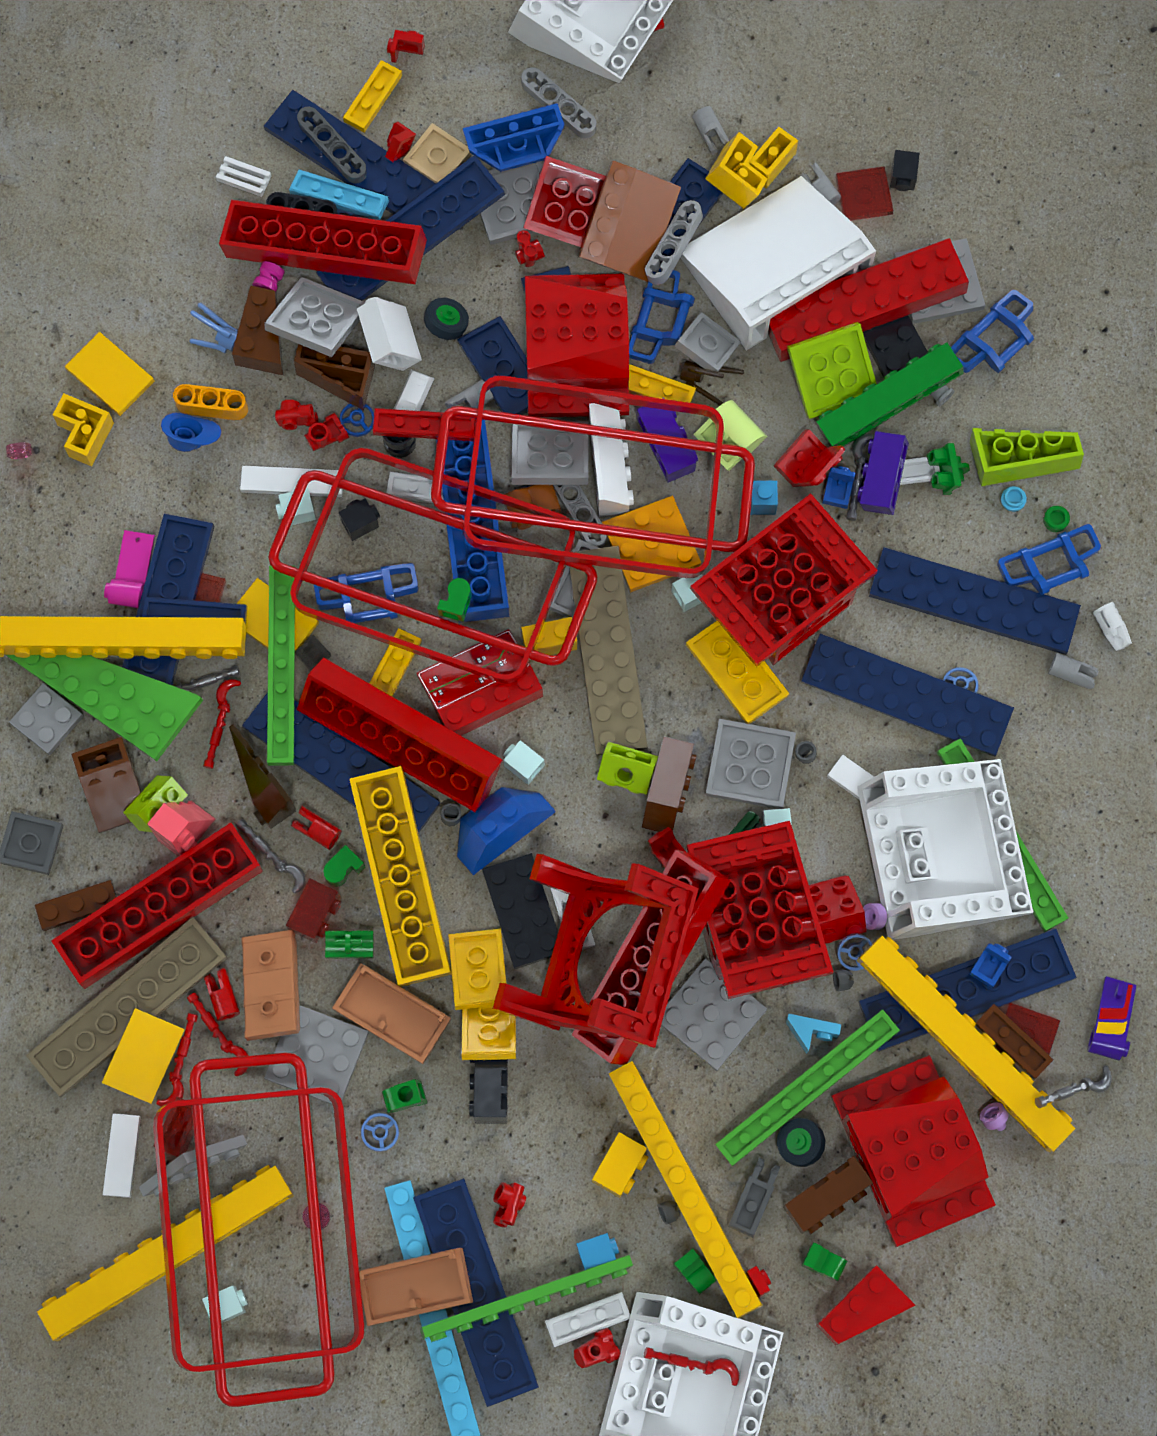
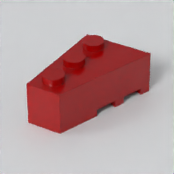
[816,1265,916,1346]

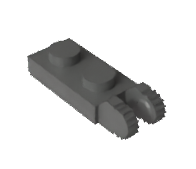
[728,1157,780,1238]

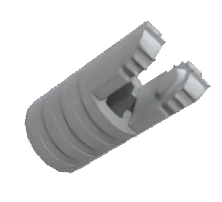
[692,106,729,155]
[799,162,841,205]
[445,380,494,408]
[1048,653,1099,689]

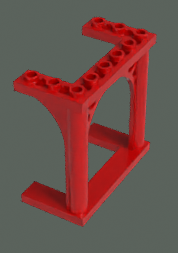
[492,854,699,1048]

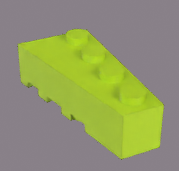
[969,428,1084,486]

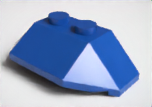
[463,103,564,172]
[457,787,556,875]

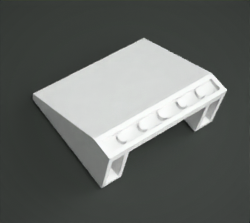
[508,0,673,83]
[680,176,876,351]
[857,759,1033,940]
[599,1292,783,1436]

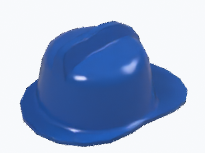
[161,413,221,452]

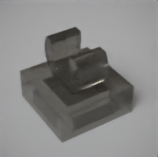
[295,635,331,671]

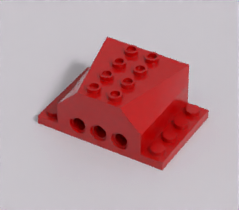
[525,274,629,417]
[690,493,878,667]
[686,821,833,999]
[831,1055,996,1247]

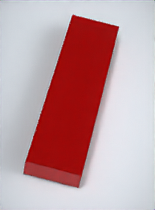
[373,408,476,441]

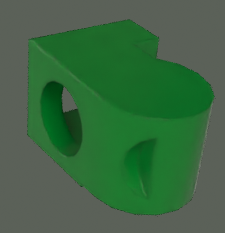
[437,578,472,622]
[323,845,366,887]
[382,1079,428,1113]
[801,1242,848,1281]
[673,1249,716,1295]

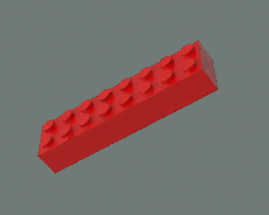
[219,200,427,285]
[768,238,969,362]
[297,657,503,812]
[51,823,263,989]
[572,850,731,1065]

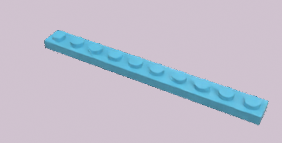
[384,1180,481,1436]

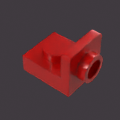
[385,122,416,162]

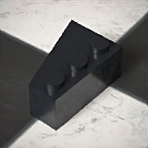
[469,1059,508,1124]

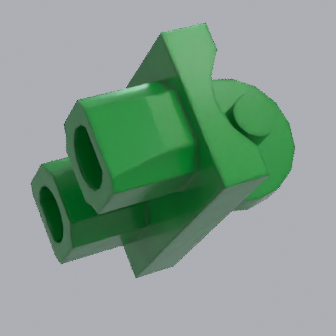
[927,443,970,495]
[325,931,374,959]

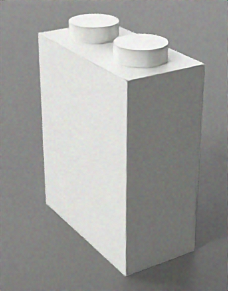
[357,297,422,371]

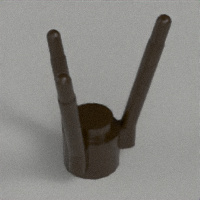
[680,361,744,406]

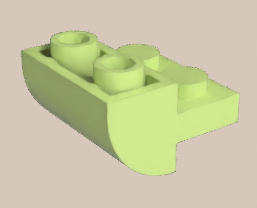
[693,400,768,471]

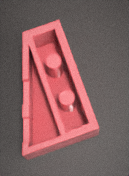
[147,801,215,856]

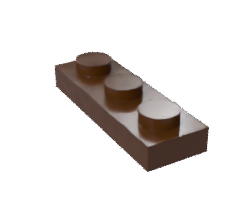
[35,880,117,931]
[976,1004,1054,1080]

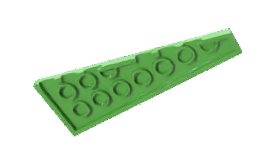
[6,655,203,761]

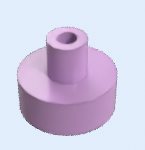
[863,903,887,930]
[980,1102,1009,1131]

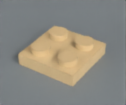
[403,123,471,183]

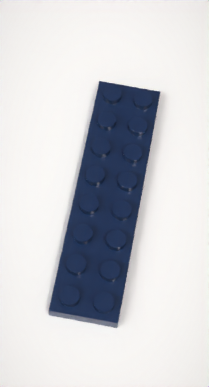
[264,90,436,215]
[316,155,505,301]
[122,514,215,685]
[869,547,1081,655]
[801,634,1014,757]
[242,692,440,833]
[858,929,1077,1052]
[413,1178,539,1407]

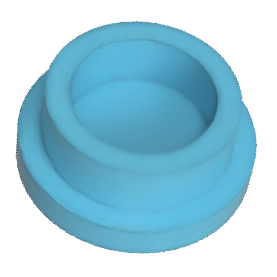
[1001,486,1027,512]

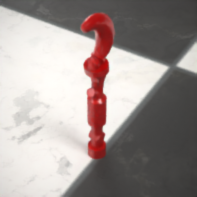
[203,679,241,769]
[187,992,249,1077]
[156,1013,198,1107]
[644,1347,739,1386]

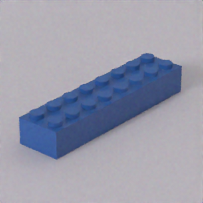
[436,420,509,623]

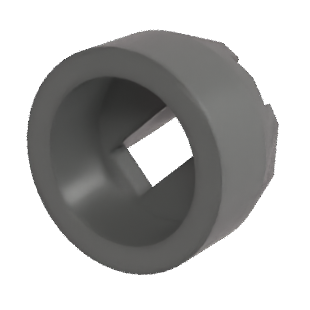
[795,741,817,764]
[440,803,461,827]
[833,969,854,991]
[658,1201,681,1225]

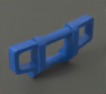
[629,268,695,364]
[951,290,1034,373]
[997,524,1101,595]
[314,563,419,623]

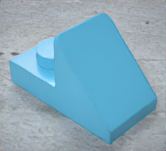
[786,1014,841,1054]

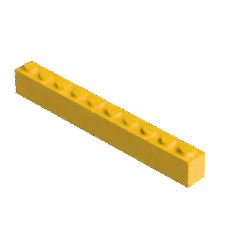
[0,616,246,659]
[856,936,1076,1152]
[609,1061,763,1318]
[37,1165,294,1342]

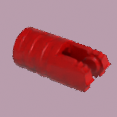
[291,806,342,850]
[204,968,240,1021]

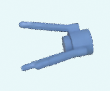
[190,303,238,354]

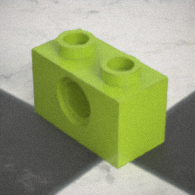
[597,742,658,795]
[123,775,188,832]

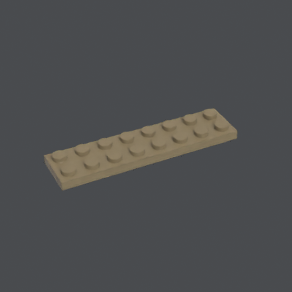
[570,546,648,756]
[26,917,227,1097]

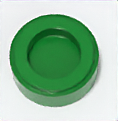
[1043,506,1070,532]

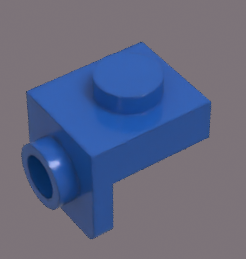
[822,466,855,509]
[969,943,1012,988]

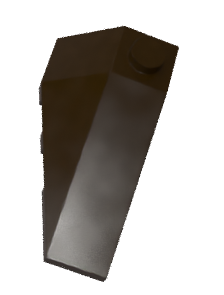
[229,724,296,829]

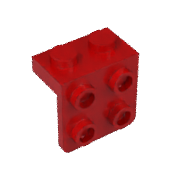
[774,429,845,487]
[809,875,867,944]

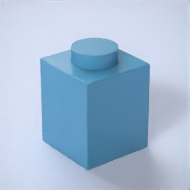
[750,481,778,515]
[576,1233,619,1270]

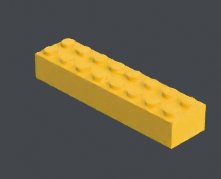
[350,766,452,987]

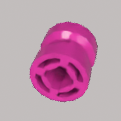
[252,261,285,294]

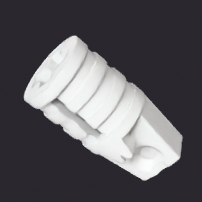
[1093,602,1132,651]

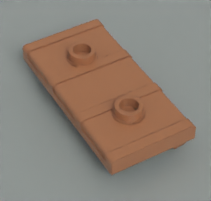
[242,930,300,1041]
[332,963,451,1064]
[359,1248,473,1326]

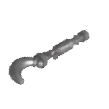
[846,434,875,521]
[175,666,240,691]
[235,819,306,894]
[1035,1065,1112,1108]

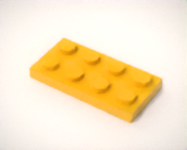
[686,621,789,724]

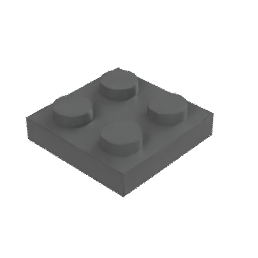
[0,811,64,875]

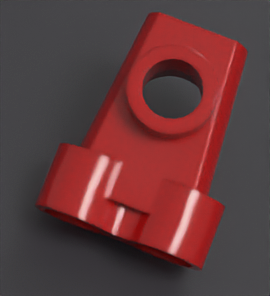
[515,230,545,267]
[275,400,319,430]
[304,412,349,451]
[493,1182,526,1228]
[574,1328,621,1368]

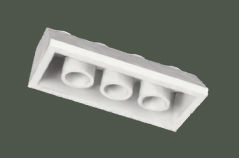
[589,403,634,517]

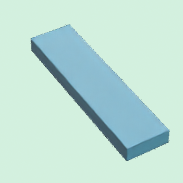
[289,170,389,220]

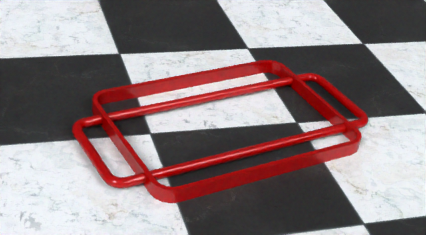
[431,376,755,578]
[268,448,598,684]
[153,1053,364,1407]

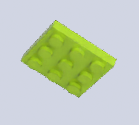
[787,322,877,419]

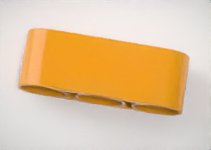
[173,384,248,420]

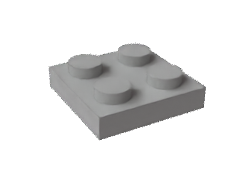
[674,312,741,372]
[9,683,84,756]

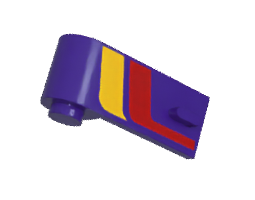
[1087,976,1137,1061]

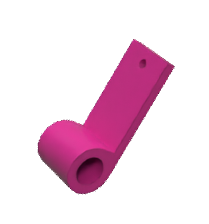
[104,530,155,608]

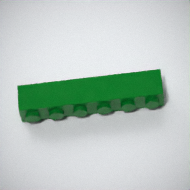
[816,342,964,447]

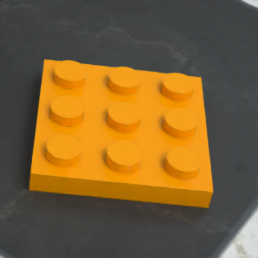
[602,496,701,593]

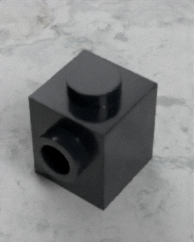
[889,150,920,191]
[338,498,380,541]

